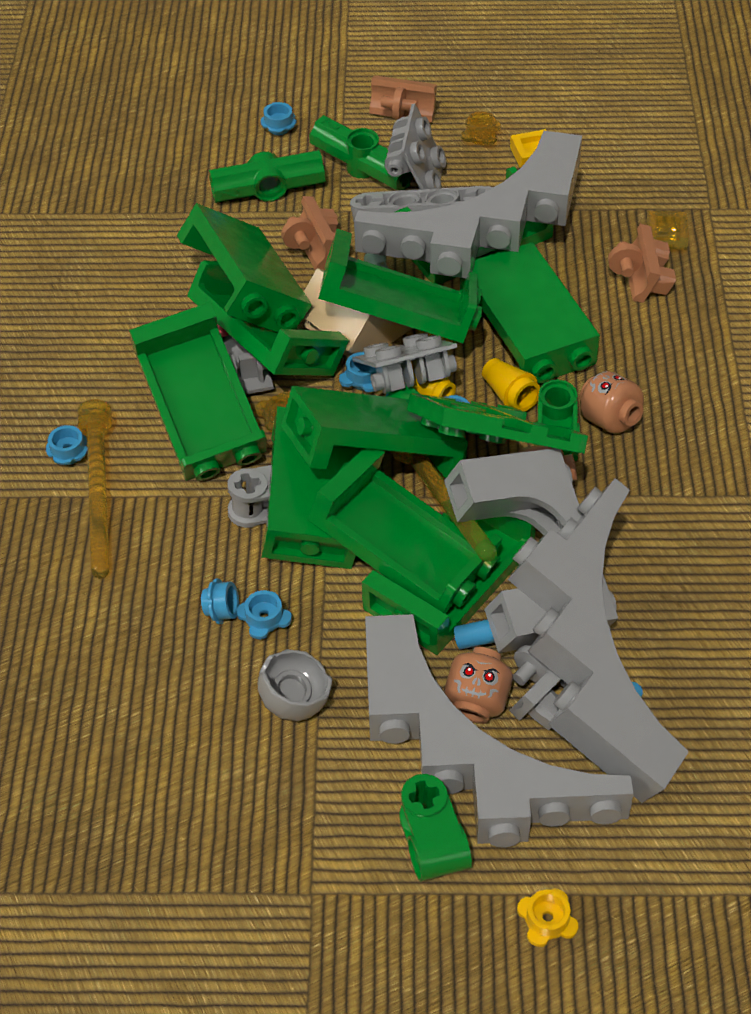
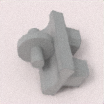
[509,645,567,731]

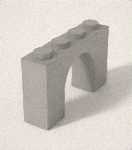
[444,448,619,653]

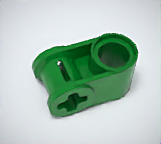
[534,379,580,462]
[399,774,472,882]

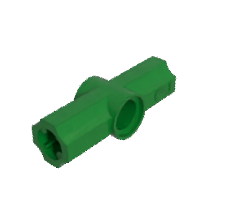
[309,115,414,191]
[208,150,326,203]

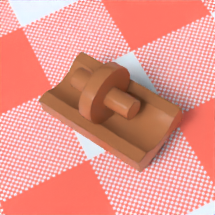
[369,75,437,123]
[281,196,351,271]
[608,224,676,303]

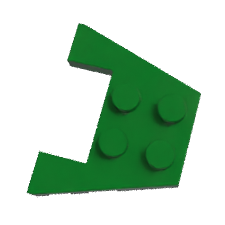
[407,393,588,454]

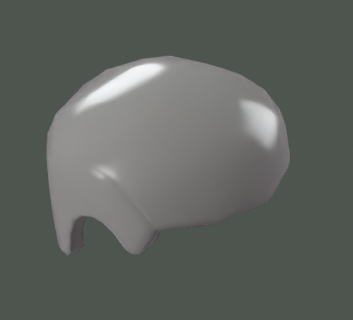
[257,649,332,721]

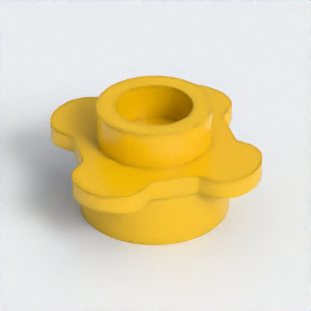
[517,889,579,947]

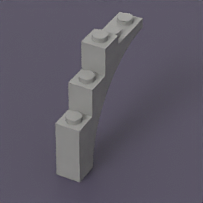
[354,131,582,278]
[507,478,689,803]
[365,614,634,847]

